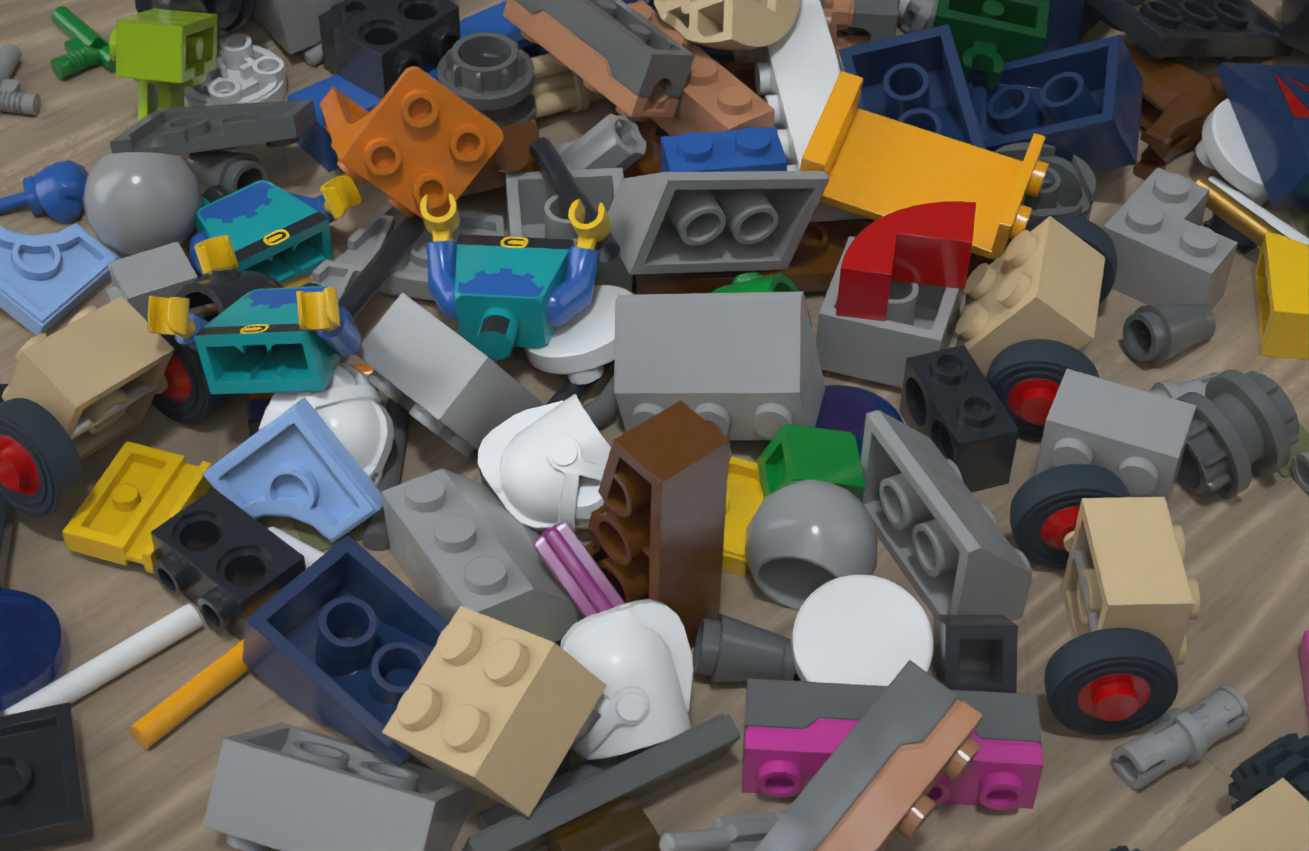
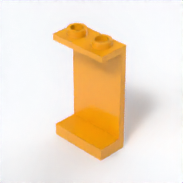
[800,71,1049,260]

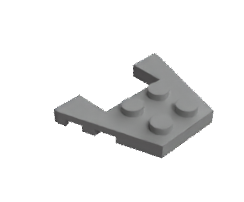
[311,202,514,358]

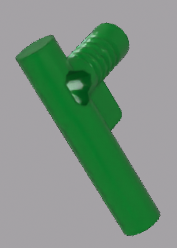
[51,6,116,79]

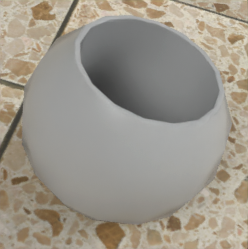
[83,152,203,256]
[745,479,878,611]

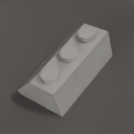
[608,171,829,275]
[614,291,826,440]
[858,410,1032,621]
[381,468,584,642]
[202,722,478,851]

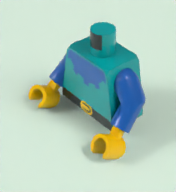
[190,174,365,283]
[420,193,611,360]
[147,283,361,394]

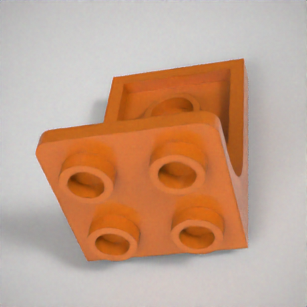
[320,66,503,219]

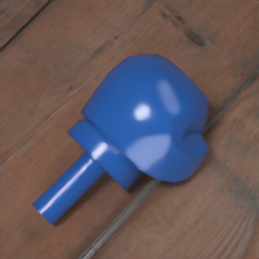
[0,160,89,224]

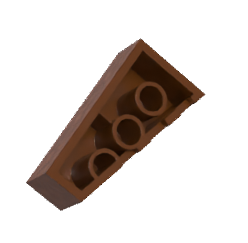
[584,401,730,650]

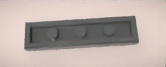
[462,713,741,851]

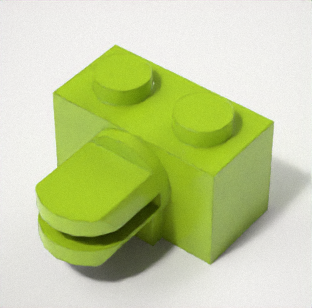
[109,8,217,122]

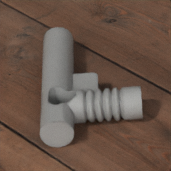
[0,43,41,115]

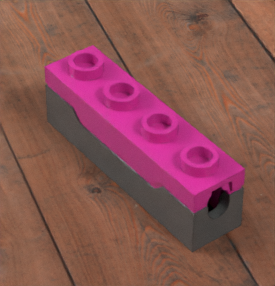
[742,678,1043,810]

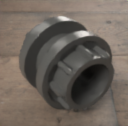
[437,32,535,127]
[1176,370,1299,499]

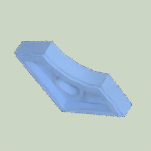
[0,223,121,335]
[202,397,383,543]

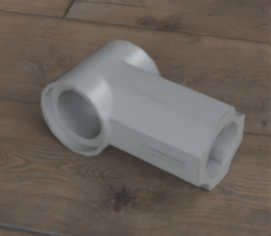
[555,113,646,171]

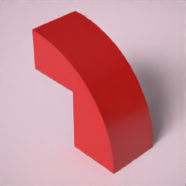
[836,201,976,321]

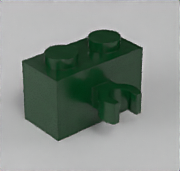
[927,0,1050,89]

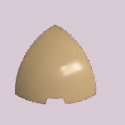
[654,0,801,51]

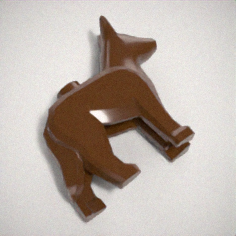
[1125,44,1274,180]

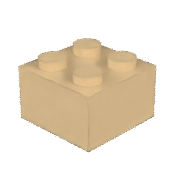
[382,605,607,817]

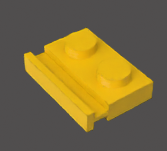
[62,441,212,573]

